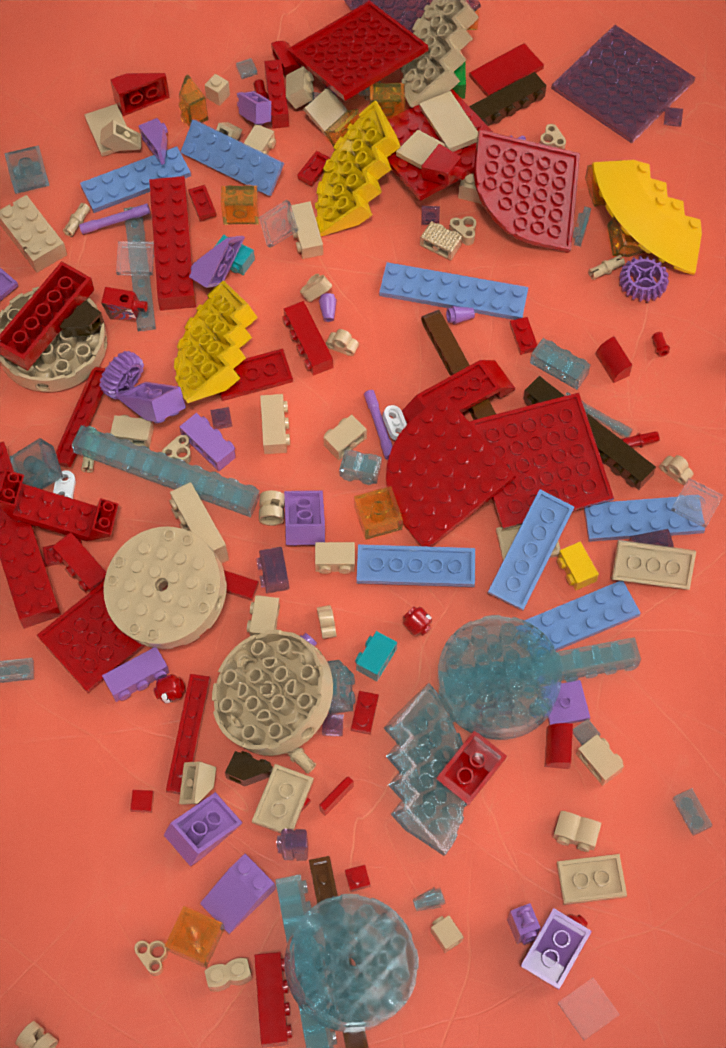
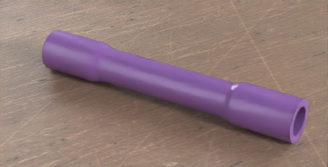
[79,204,151,234]
[364,390,393,460]

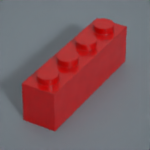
[264,59,289,129]
[282,301,333,376]
[254,952,292,1048]

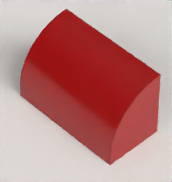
[271,41,302,79]
[595,336,632,383]
[544,723,573,769]

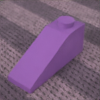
[138,118,168,165]

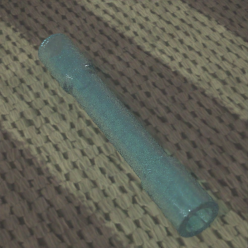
[565,392,633,438]

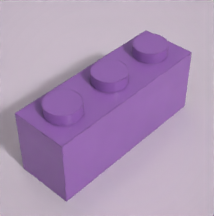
[179,413,236,472]
[102,647,169,702]

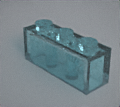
[530,338,591,390]

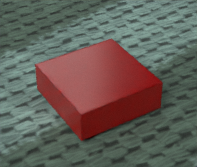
[130,790,154,813]

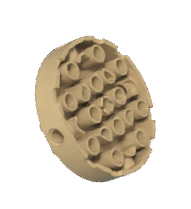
[0,287,107,392]
[104,526,227,649]
[212,630,333,756]

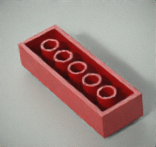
[0,261,95,371]

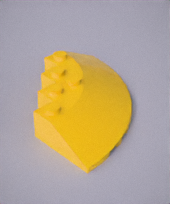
[315,100,401,237]
[592,160,702,275]
[174,280,258,403]

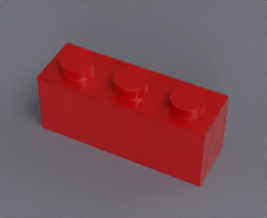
[52,532,106,593]

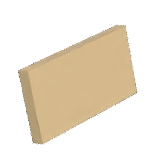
[419,91,478,151]
[611,540,696,590]

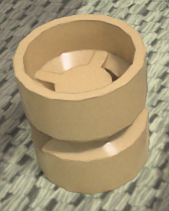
[259,490,285,526]
[15,1021,58,1048]

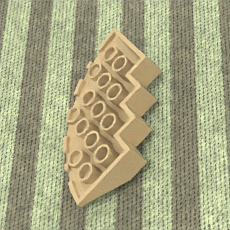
[401,0,479,107]

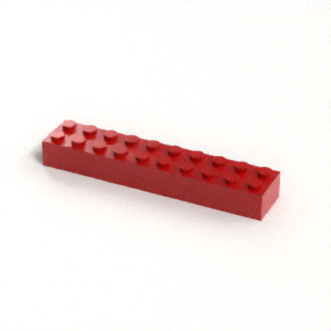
[0,441,61,629]

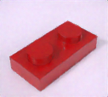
[297,150,330,186]
[188,184,217,221]
[510,317,538,355]
[351,691,379,735]

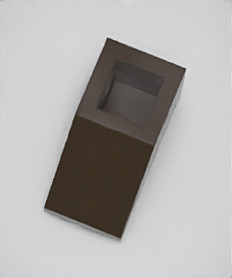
[60,301,104,338]
[225,751,273,786]

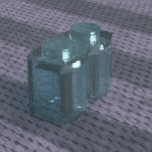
[339,450,382,485]

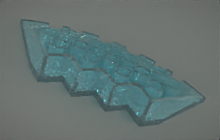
[384,683,467,856]

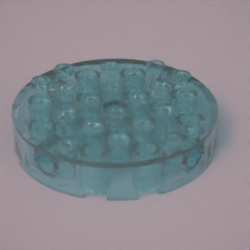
[437,615,562,740]
[284,894,419,1033]

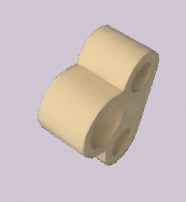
[540,124,566,149]
[449,216,476,246]
[300,274,332,302]
[326,329,359,356]
[162,435,191,466]
[659,455,694,485]
[317,605,337,639]
[134,941,168,976]

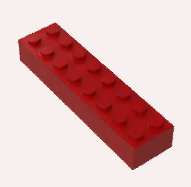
[149,176,196,311]

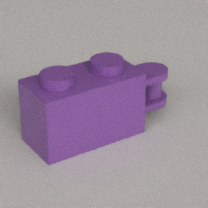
[237,91,271,125]
[507,903,541,945]

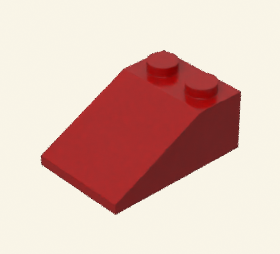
[110,73,170,117]
[436,730,507,805]

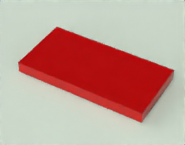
[469,43,544,97]
[220,348,293,401]

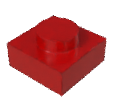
[345,865,371,892]

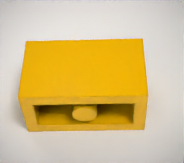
[557,541,599,591]

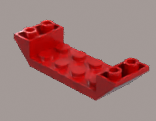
[402,360,515,424]
[0,469,119,541]

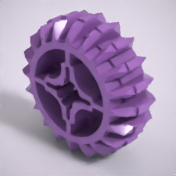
[619,256,669,303]
[100,351,144,399]

